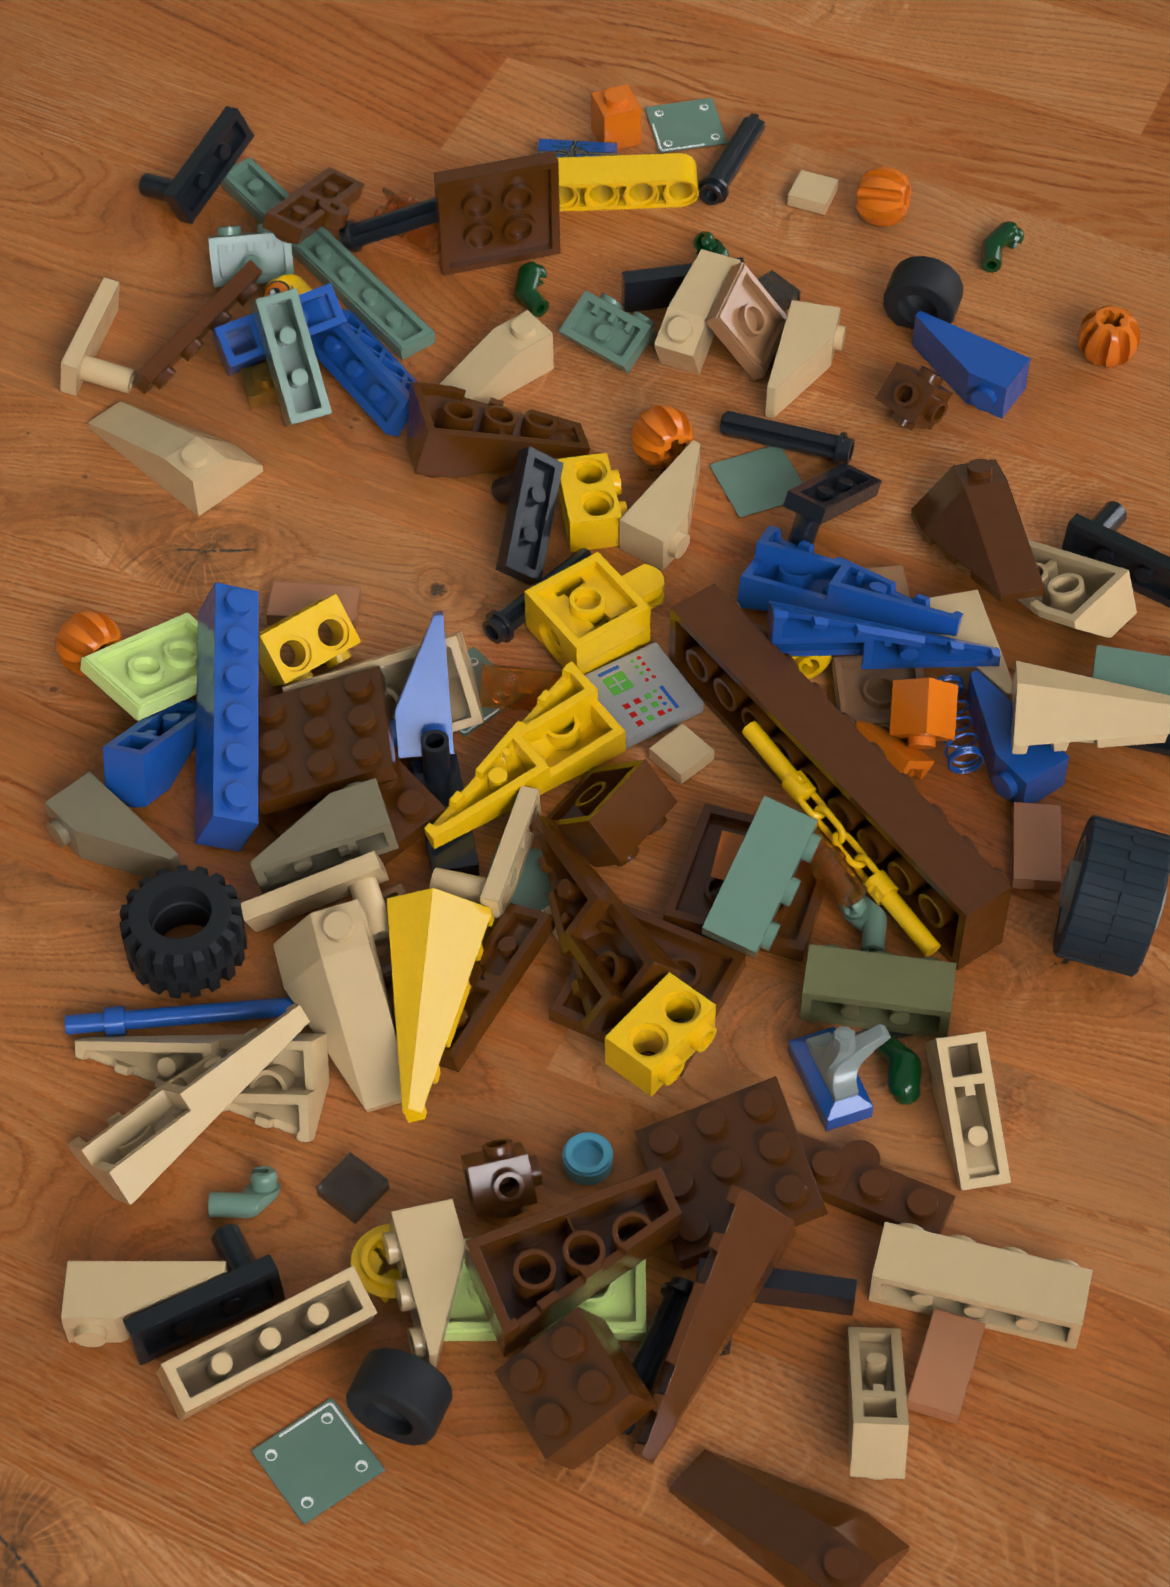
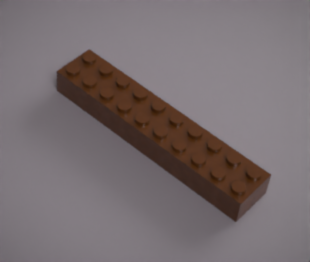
[669,583,1012,971]

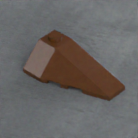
[407,382,590,478]
[911,459,1045,602]
[669,1449,910,1587]

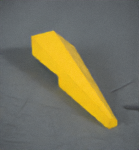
[424,662,626,849]
[387,888,494,1123]

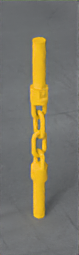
[742,721,941,957]

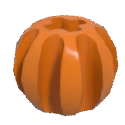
[856,166,911,227]
[1077,305,1141,368]
[631,405,694,469]
[55,610,123,677]

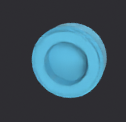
[562,1132,613,1185]

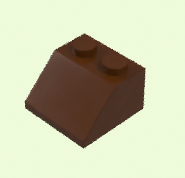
[547,759,677,867]

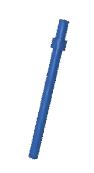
[65,997,294,1036]

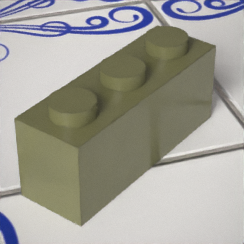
[800,944,956,1038]

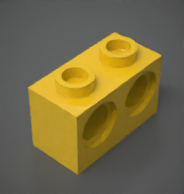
[556,453,628,552]
[258,594,361,686]
[605,972,717,1097]

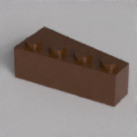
[465,1167,682,1357]

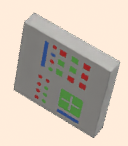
[585,642,704,749]

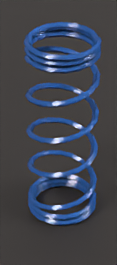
[935,674,984,774]

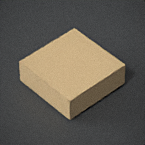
[787,170,839,215]
[649,723,714,785]

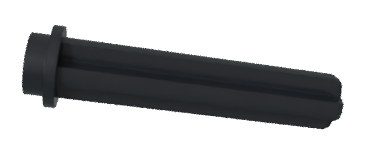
[698,113,765,205]
[339,197,437,252]
[720,411,855,466]
[483,548,592,644]
[621,1276,694,1435]

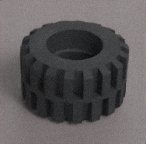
[119,865,247,998]

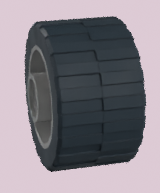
[1053,815,1170,977]

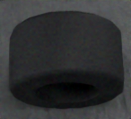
[883,256,964,330]
[346,1348,452,1446]

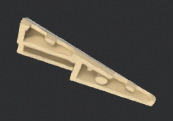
[1011,661,1170,754]
[67,1004,310,1205]
[74,1033,329,1142]

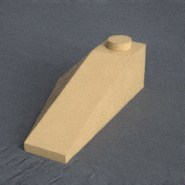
[88,401,263,517]
[1018,540,1137,638]
[282,630,484,732]
[273,899,402,1113]

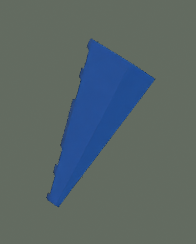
[737,525,963,636]
[767,600,1001,669]

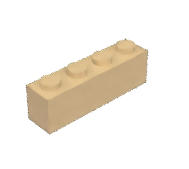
[868,1222,1093,1349]
[156,1266,377,1421]

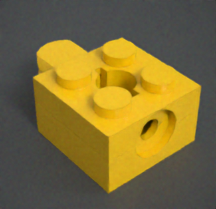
[524,552,665,675]

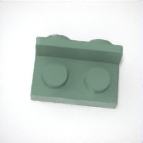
[208,223,295,287]
[559,290,657,374]

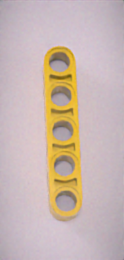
[557,153,699,212]

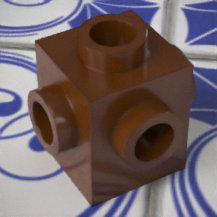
[875,362,953,430]
[461,1139,543,1218]

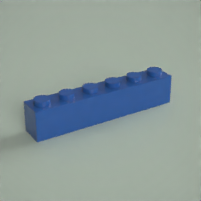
[195,582,259,852]

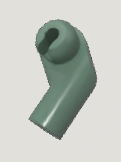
[839,890,887,952]
[208,1166,281,1218]

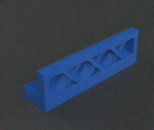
[312,309,417,437]

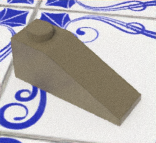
[45,771,180,879]
[250,778,399,894]

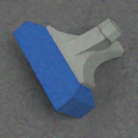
[788,1024,891,1132]

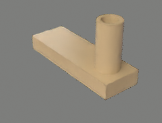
[60,277,136,396]
[429,786,541,928]
[241,851,389,941]

